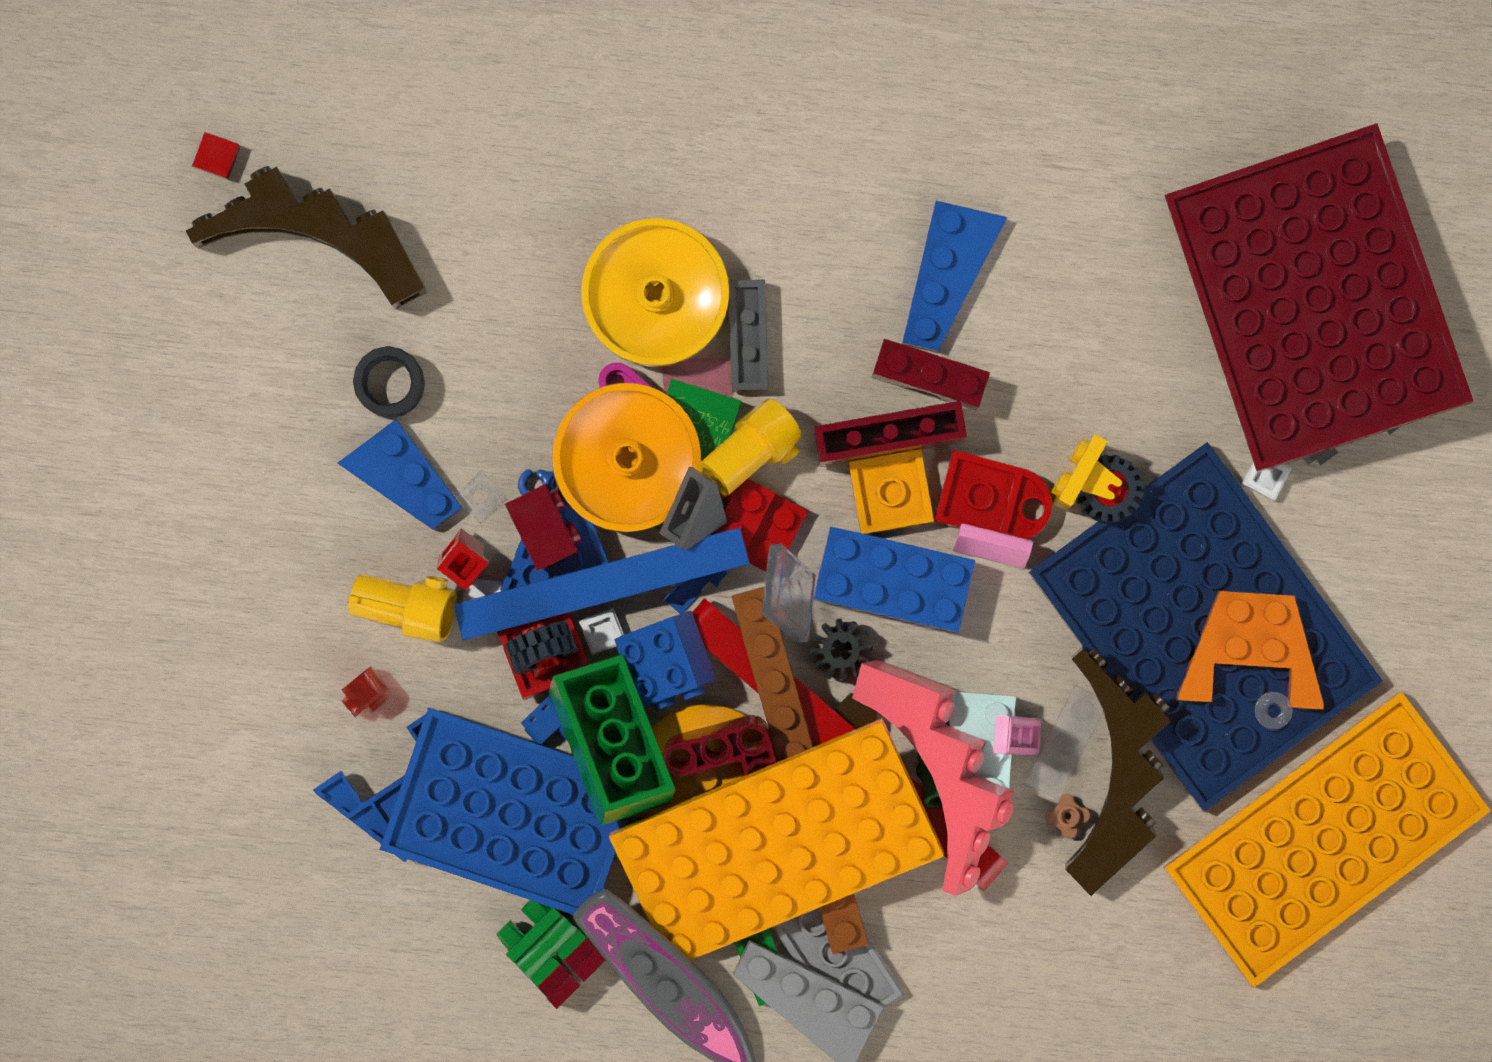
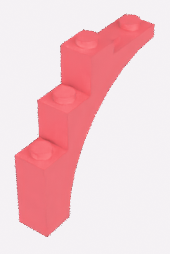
[852,660,1014,896]

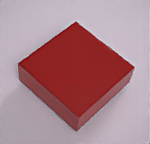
[192,132,241,180]

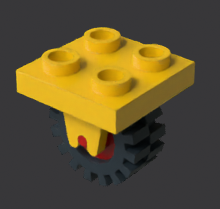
[1051,434,1144,523]

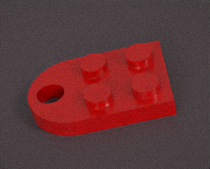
[934,450,1052,539]

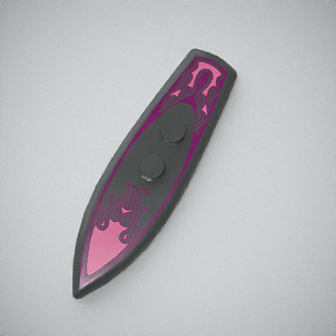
[573,889,756,1062]

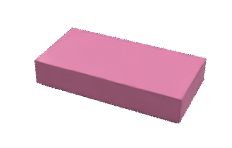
[953,524,1033,569]

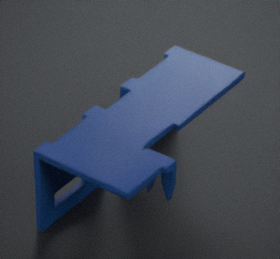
[664,571,728,614]

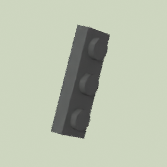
[728,279,768,392]

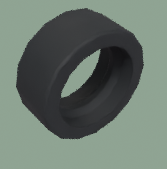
[353,346,425,418]

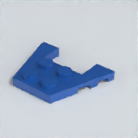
[313,709,435,862]

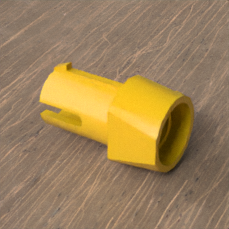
[698,398,801,496]
[348,574,457,643]

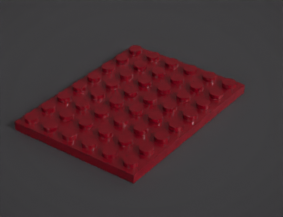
[1164,123,1474,473]

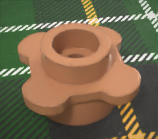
[1045,794,1090,838]

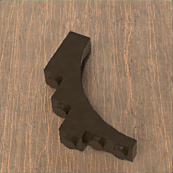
[186,166,428,309]
[1065,646,1171,896]

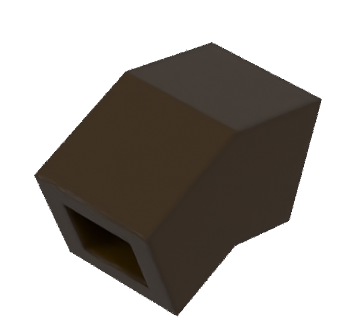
[835,692,877,727]

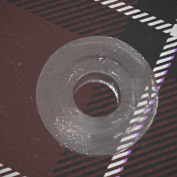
[1255,692,1293,729]

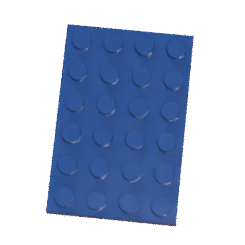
[379,708,627,915]

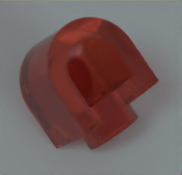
[341,666,389,718]

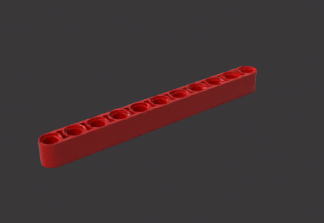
[692,598,1008,891]

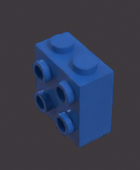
[614,611,717,711]

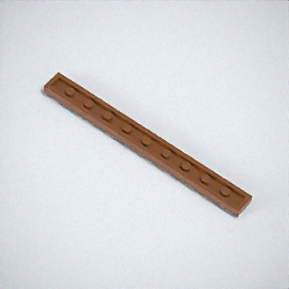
[731,585,869,954]

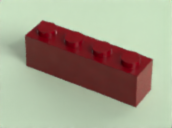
[814,401,967,467]

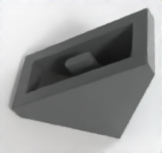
[660,467,727,550]

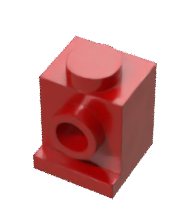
[437,528,489,591]

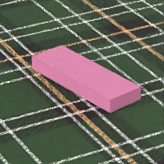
[994,715,1042,755]

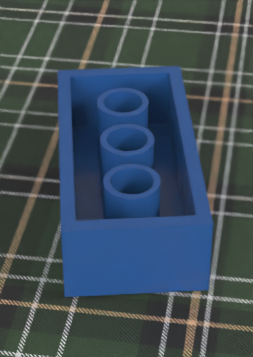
[813,526,975,633]

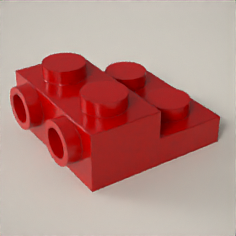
[710,478,808,576]

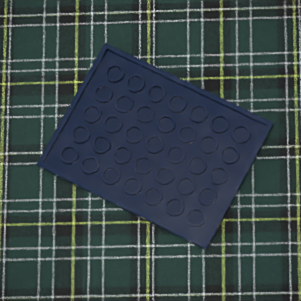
[1028,442,1383,812]

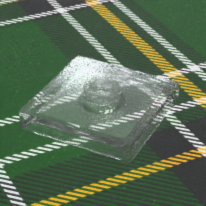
[762,544,816,643]

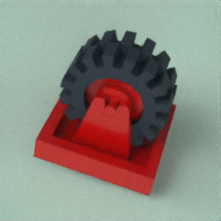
[497,612,589,700]

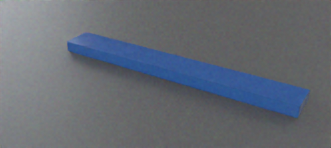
[453,527,750,640]

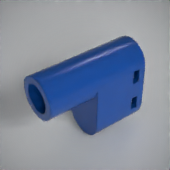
[521,696,567,745]

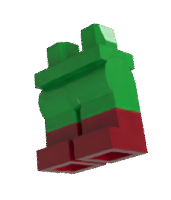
[496,900,606,1009]

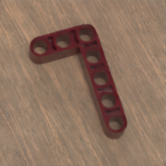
[663,715,778,776]

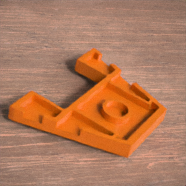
[1176,591,1324,709]

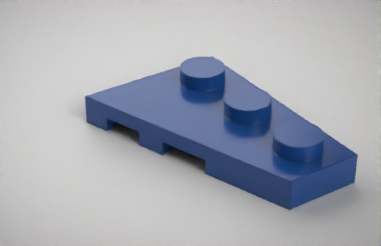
[337,419,463,530]

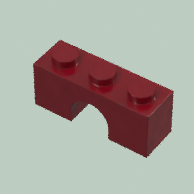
[871,338,990,411]

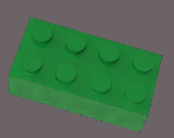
[549,654,675,826]

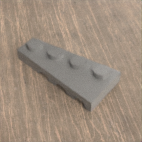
[733,940,883,1062]

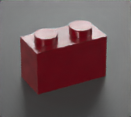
[505,484,583,571]

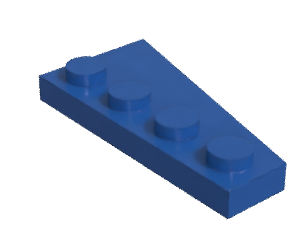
[902,200,1007,352]

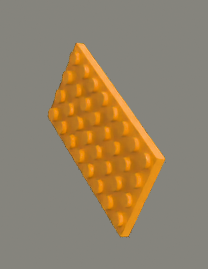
[1163,691,1491,988]
[609,718,944,960]

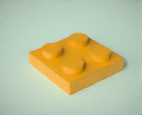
[848,449,934,534]

